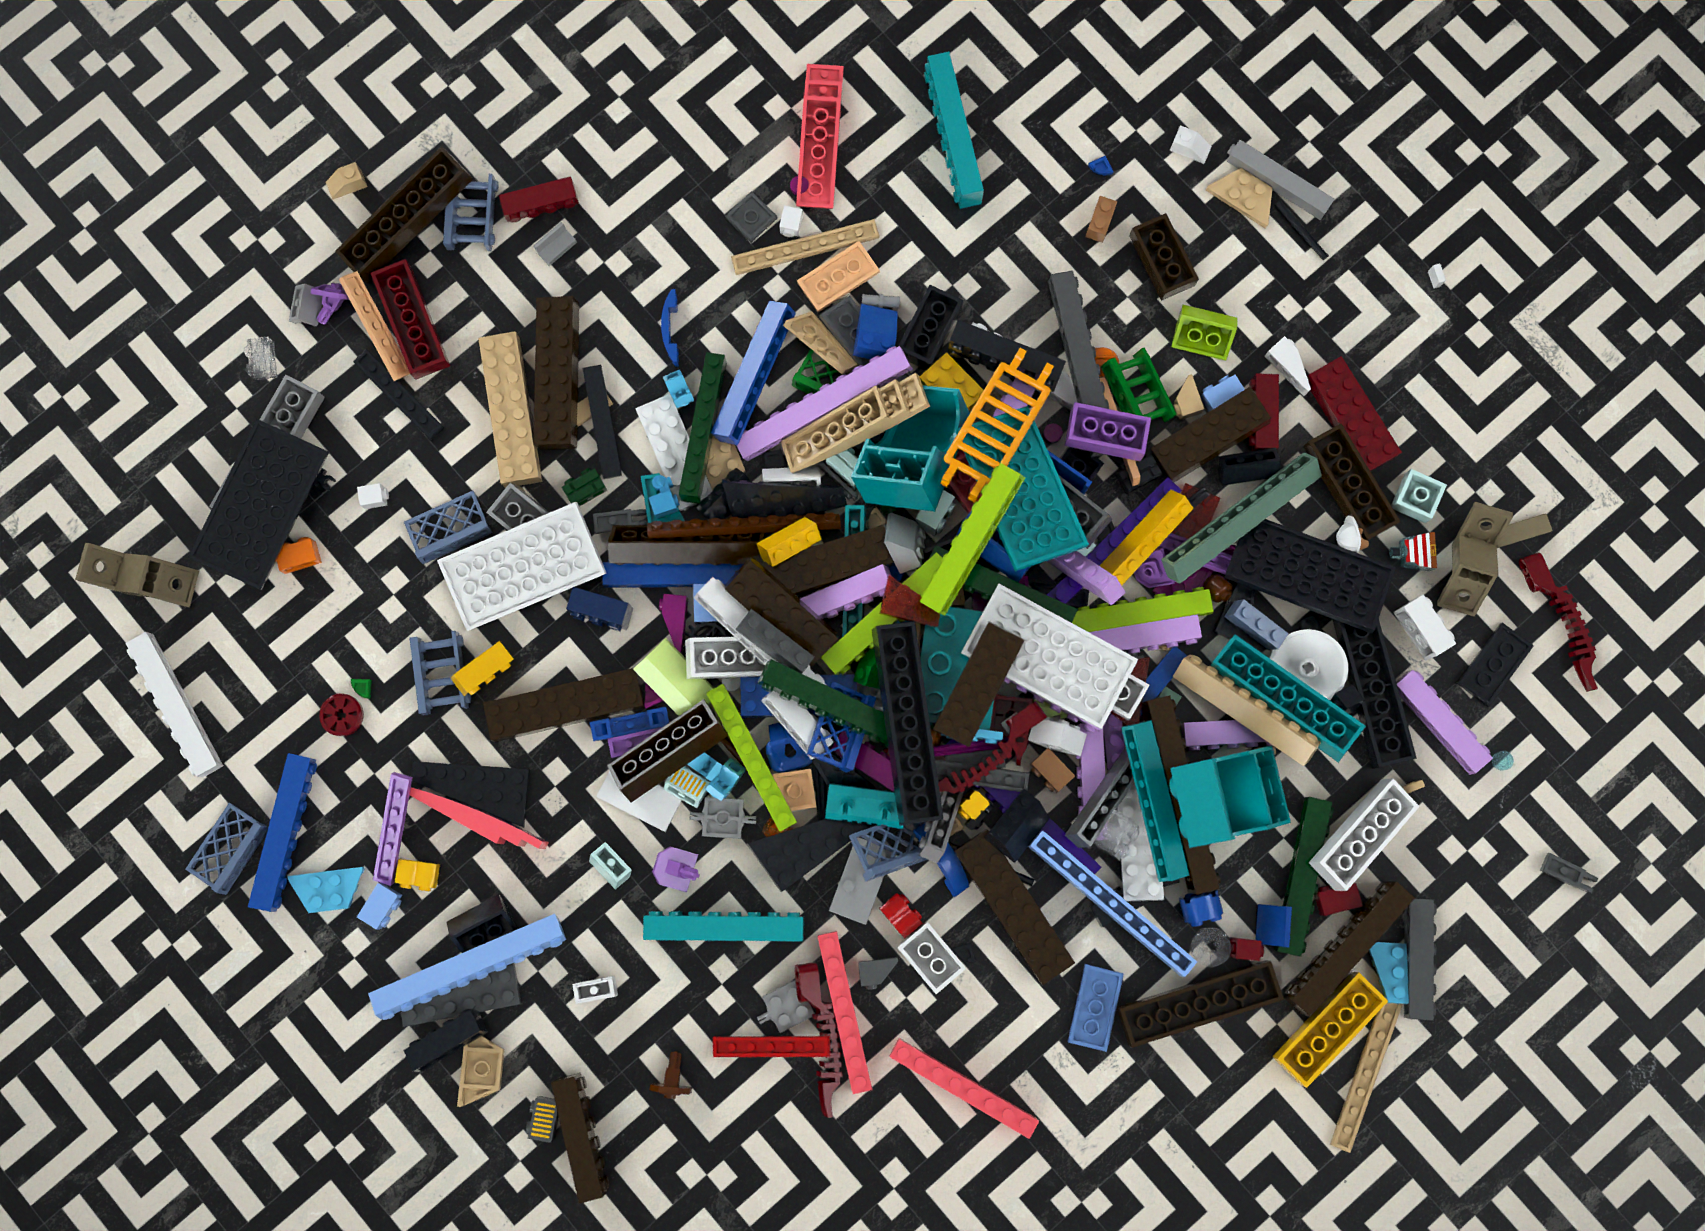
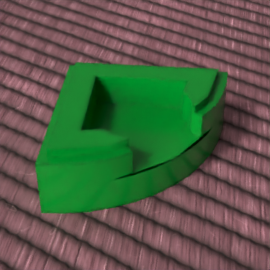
[351,679,372,699]

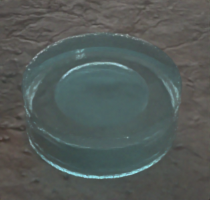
[1492,751,1514,771]

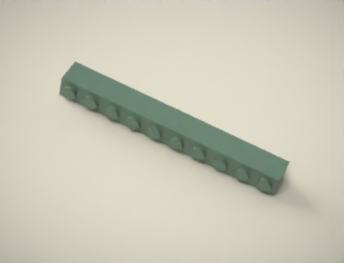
[1161,453,1322,584]

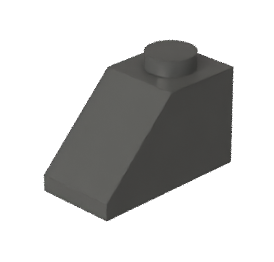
[858,957,898,990]

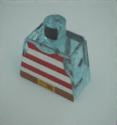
[1389,532,1437,571]

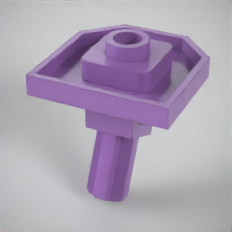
[311,283,350,325]
[1134,548,1175,588]
[652,846,700,892]

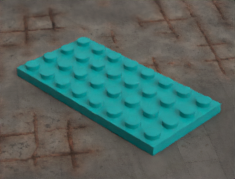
[955,406,1089,571]

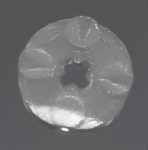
[1191,927,1231,967]

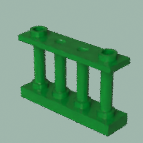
[1100,347,1177,423]

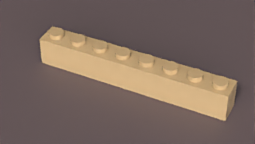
[1173,655,1321,766]

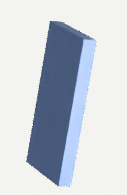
[1067,964,1124,1052]

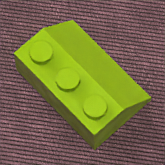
[1171,304,1238,360]

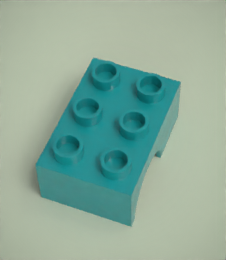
[851,382,970,512]
[920,607,994,730]
[1170,746,1291,848]

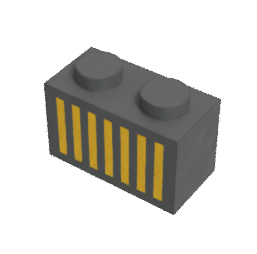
[526,1096,559,1143]

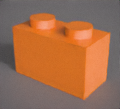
[277,537,322,574]

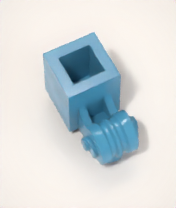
[648,475,680,519]

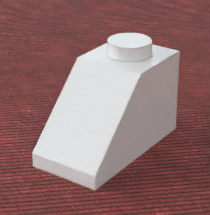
[1170,125,1211,164]

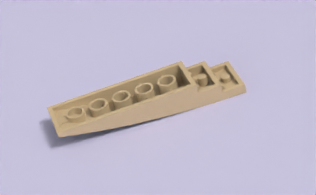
[781,373,930,473]

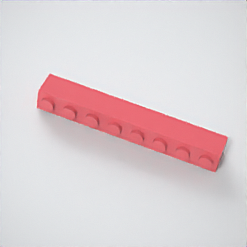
[817,931,872,1094]
[889,1038,1039,1139]

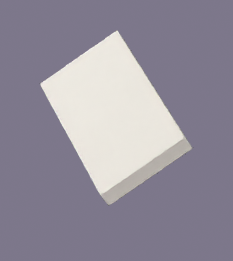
[596,771,682,832]

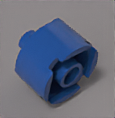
[1179,890,1223,927]

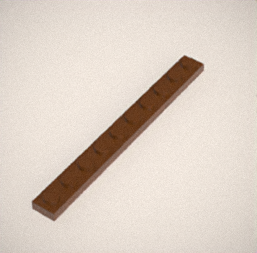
[647,512,841,538]

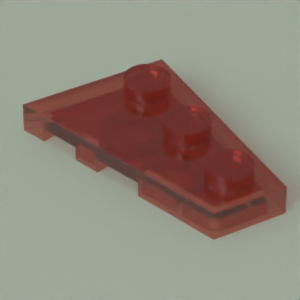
[879,575,940,628]

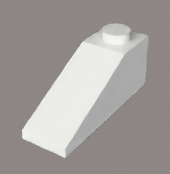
[1265,336,1311,396]

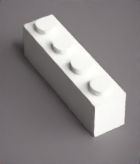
[761,691,834,760]

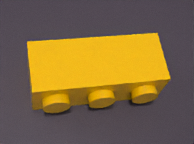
[756,517,822,567]
[450,641,513,696]

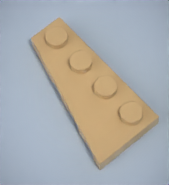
[783,311,858,375]

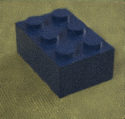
[566,587,633,632]

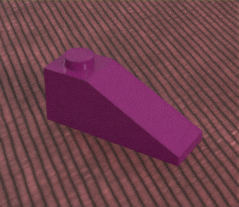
[659,594,688,655]

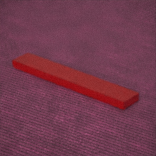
[713,1036,830,1057]

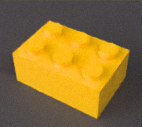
[920,352,984,410]

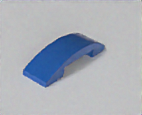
[661,289,679,367]
[590,707,669,741]
[913,822,969,897]

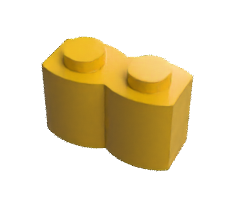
[394,859,440,891]

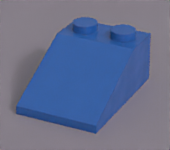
[853,304,898,359]

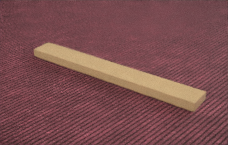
[731,219,879,276]
[1330,994,1403,1153]

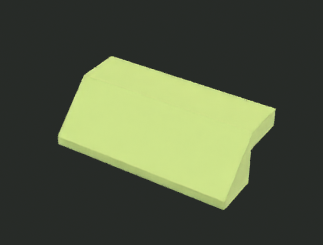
[633,638,714,716]

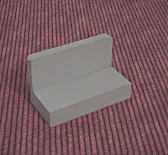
[534,222,577,266]
[289,283,322,326]

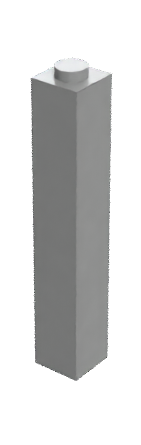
[1227,140,1334,220]

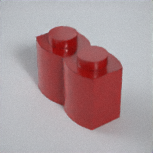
[879,893,923,939]

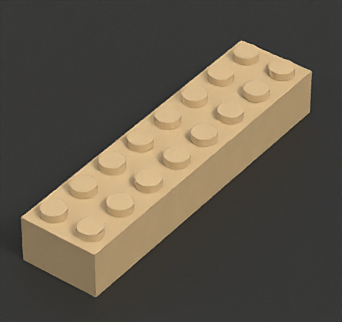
[478,331,542,488]

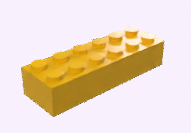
[1272,971,1388,1088]

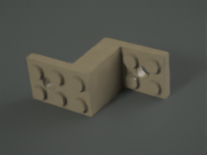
[1437,502,1513,617]
[75,543,199,608]

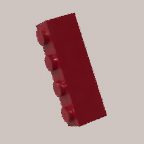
[499,176,579,222]
[1249,373,1279,451]

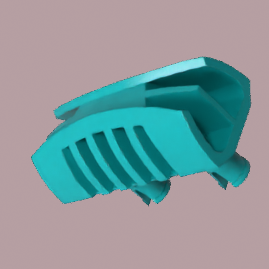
[825,784,904,829]

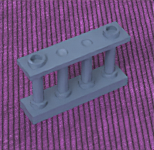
[443,174,499,251]
[409,631,471,715]

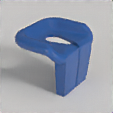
[766,722,812,773]

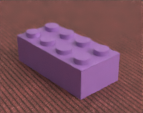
[1065,402,1151,461]

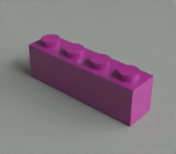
[830,731,895,792]

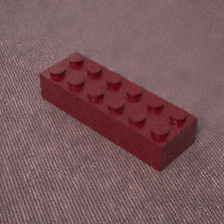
[371,259,451,380]
[1307,356,1402,472]

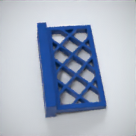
[806,681,876,772]

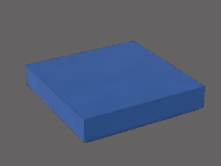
[1256,904,1292,947]

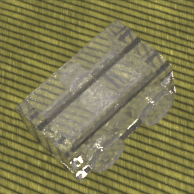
[244,336,277,380]

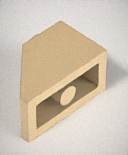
[326,162,367,200]
[1173,374,1204,420]

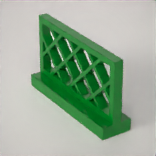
[792,349,844,394]

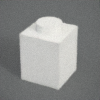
[779,206,803,237]
[357,483,389,509]

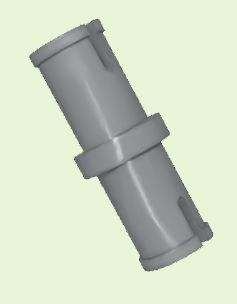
[862,294,900,308]

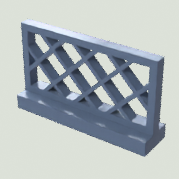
[404,491,493,564]
[185,803,268,895]
[849,823,928,882]

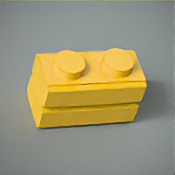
[957,790,989,820]

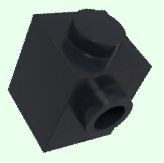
[1330,685,1365,714]

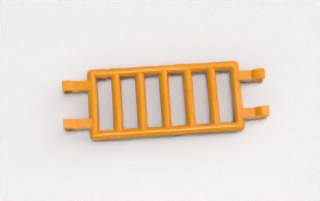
[940,348,1054,503]

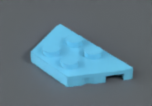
[288,867,365,913]

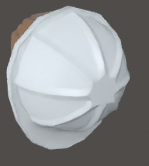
[1336,516,1369,553]

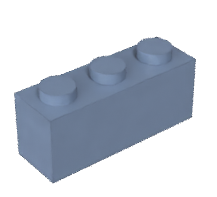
[1224,599,1289,650]

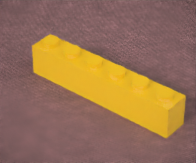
[1100,489,1193,586]

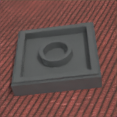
[725,191,778,243]

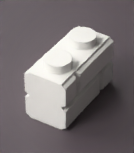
[573,976,618,1004]

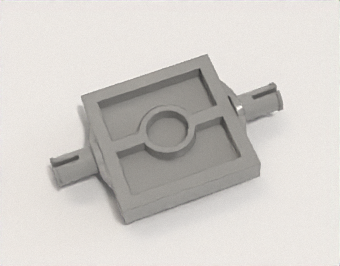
[690,797,756,839]
[757,980,815,1033]

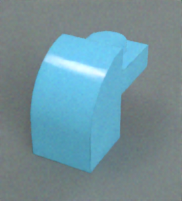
[663,369,694,408]
[687,752,723,782]
[705,758,746,801]

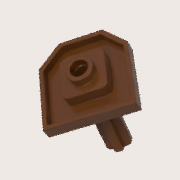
[650,1051,693,1099]

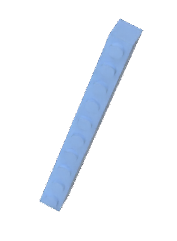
[1028,831,1197,977]
[368,914,566,1020]

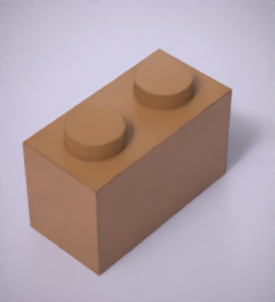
[1085,196,1117,243]
[1030,748,1075,793]

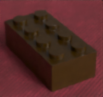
[1129,213,1199,301]

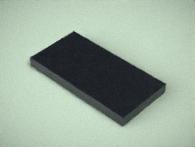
[1456,622,1534,707]

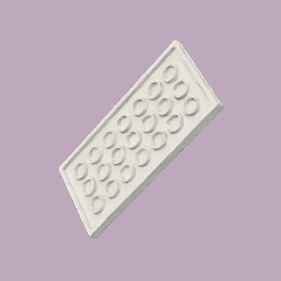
[437,502,607,631]
[961,584,1138,729]

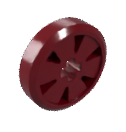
[319,694,364,736]

